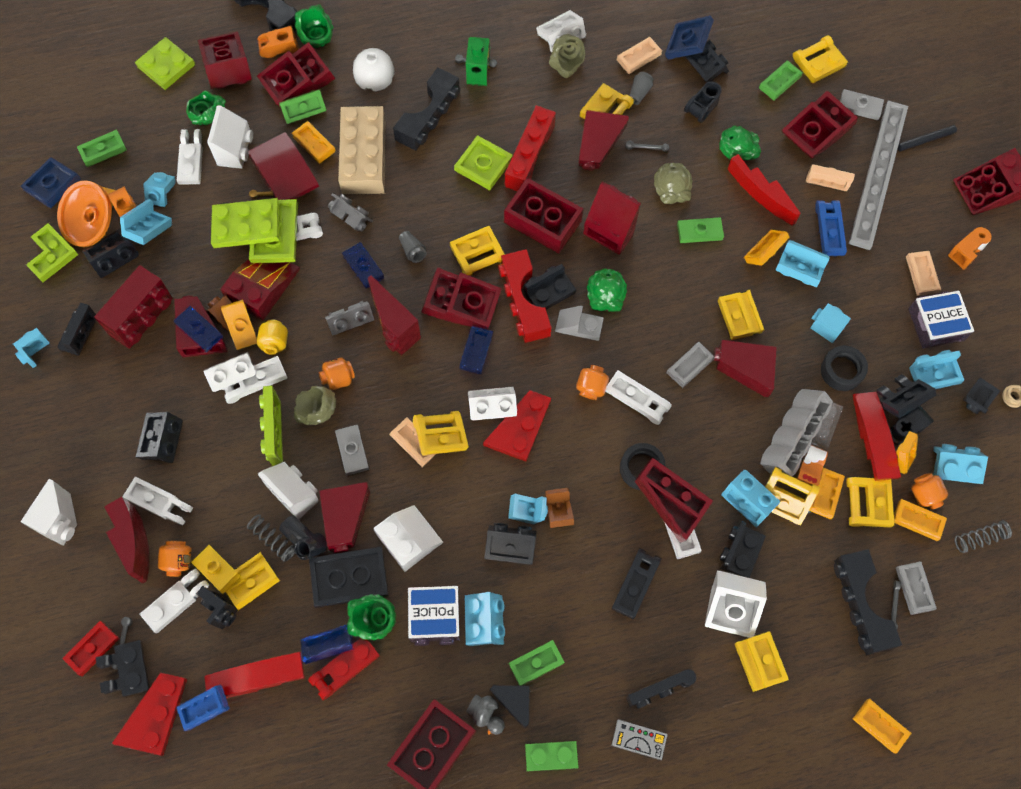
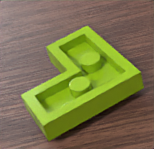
[26,223,78,282]

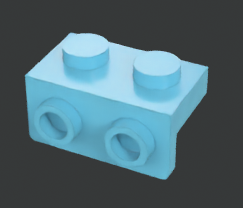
[120,199,172,245]
[776,240,830,287]
[909,350,964,389]
[933,444,988,484]
[465,592,505,646]

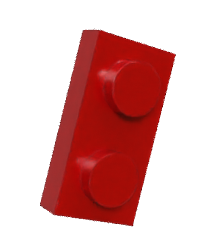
[62,621,120,677]

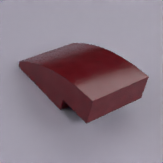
[257,42,336,107]
[782,91,858,159]
[248,132,319,200]
[421,267,501,329]
[104,497,150,583]

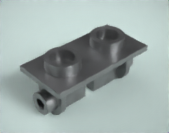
[328,193,373,232]
[325,301,374,336]

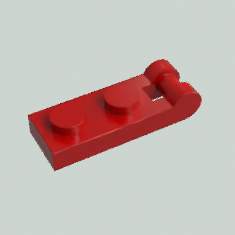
[308,638,380,700]

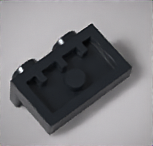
[685,39,729,83]
[82,228,139,278]
[524,264,576,310]
[57,302,96,356]
[136,412,183,463]
[719,521,766,578]
[484,523,536,565]
[196,586,238,630]

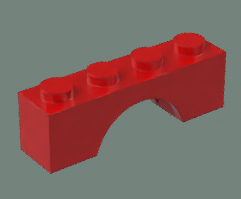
[505,105,556,191]
[498,249,551,343]

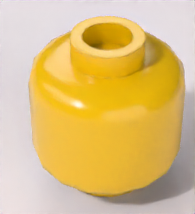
[257,320,288,355]

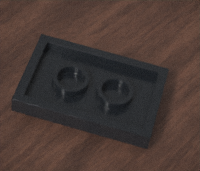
[309,547,389,608]

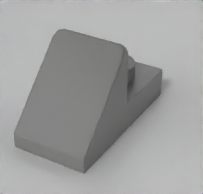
[555,306,604,341]

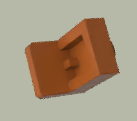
[206,296,232,331]
[545,488,574,528]

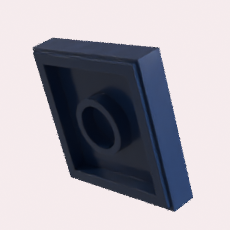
[665,15,714,60]
[20,157,81,209]

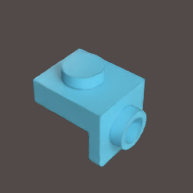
[143,172,175,207]
[13,328,49,368]
[508,494,548,524]

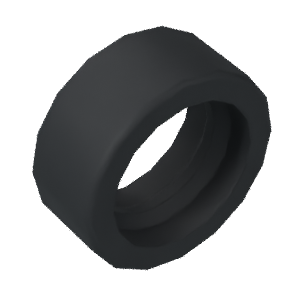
[821,345,868,391]
[620,443,666,490]

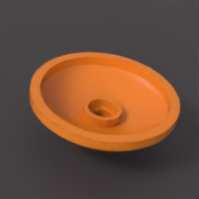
[57,181,112,247]

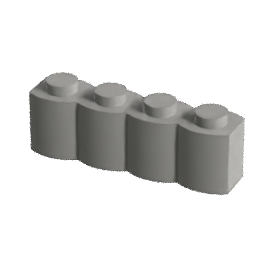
[761,389,833,477]

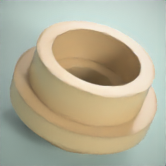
[1002,385,1021,408]

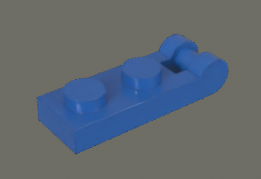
[815,200,847,256]

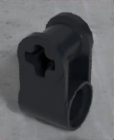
[684,82,722,123]
[890,406,934,445]

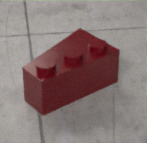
[635,458,713,543]

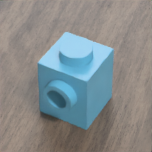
[811,303,851,343]

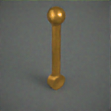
[249,190,273,199]

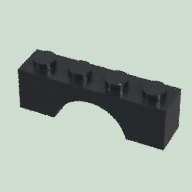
[234,0,297,31]
[393,67,461,151]
[834,549,902,656]

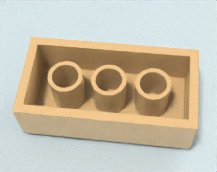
[338,106,386,194]

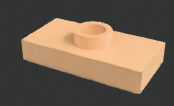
[617,37,662,74]
[805,164,855,191]
[906,251,941,296]
[389,417,436,467]

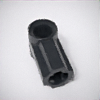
[279,515,327,560]

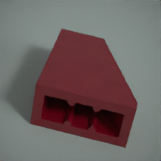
[578,110,629,170]
[174,295,228,357]
[713,340,777,397]
[319,482,370,554]

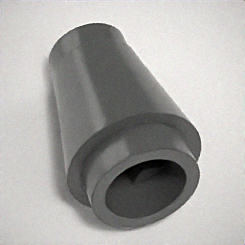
[630,72,654,105]
[399,231,427,263]

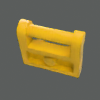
[793,35,848,83]
[580,83,634,119]
[450,226,505,276]
[413,411,469,455]
[765,467,820,526]
[846,477,894,527]

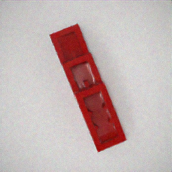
[728,154,801,226]
[853,392,901,481]
[204,652,305,698]

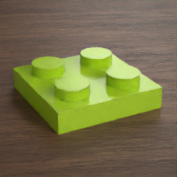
[135,37,195,90]
[454,135,513,190]

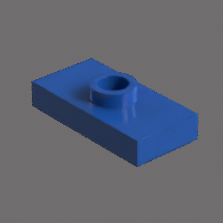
[177,685,230,731]

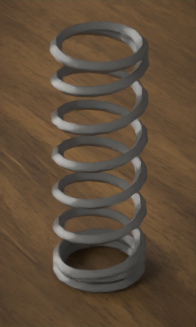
[247,514,295,562]
[955,520,1012,553]

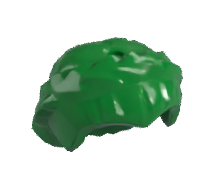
[295,4,334,48]
[186,90,226,126]
[719,126,761,161]
[587,269,627,312]
[347,594,396,640]

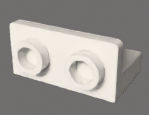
[536,10,586,52]
[203,352,256,392]
[468,387,517,420]

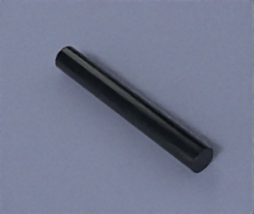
[897,125,957,152]

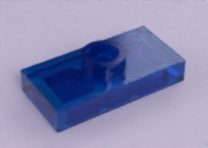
[342,242,384,288]
[174,306,223,352]
[459,326,493,375]
[300,624,353,664]

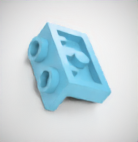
[721,470,780,528]

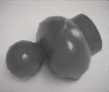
[466,694,505,735]

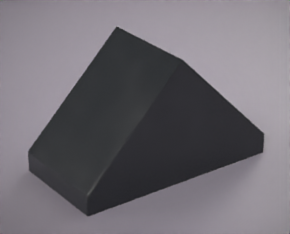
[490,685,529,729]

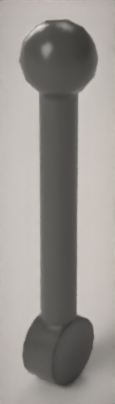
[455,55,497,67]
[625,141,669,152]
[891,580,901,629]
[112,617,133,669]

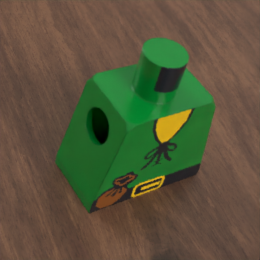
[466,37,491,86]

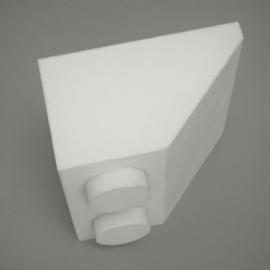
[208,105,253,169]
[258,462,319,520]
[21,479,77,546]
[374,505,443,572]
[705,570,767,638]

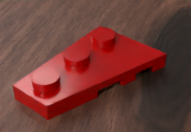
[483,390,551,462]
[112,673,187,756]

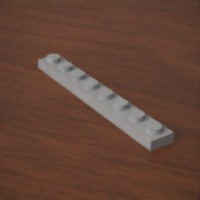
[848,101,908,250]

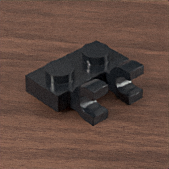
[876,374,936,418]
[96,640,150,697]

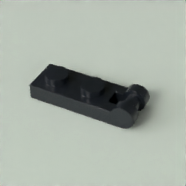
[611,548,662,620]
[626,669,697,709]

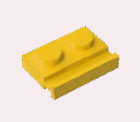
[718,290,764,340]
[226,552,280,610]
[735,631,789,692]

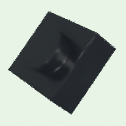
[963,378,1000,414]

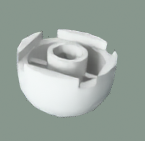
[353,48,394,91]

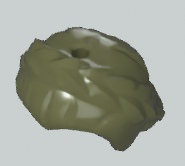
[549,34,585,78]
[654,163,693,204]
[294,386,336,425]

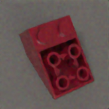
[953,148,1021,215]
[583,181,641,255]

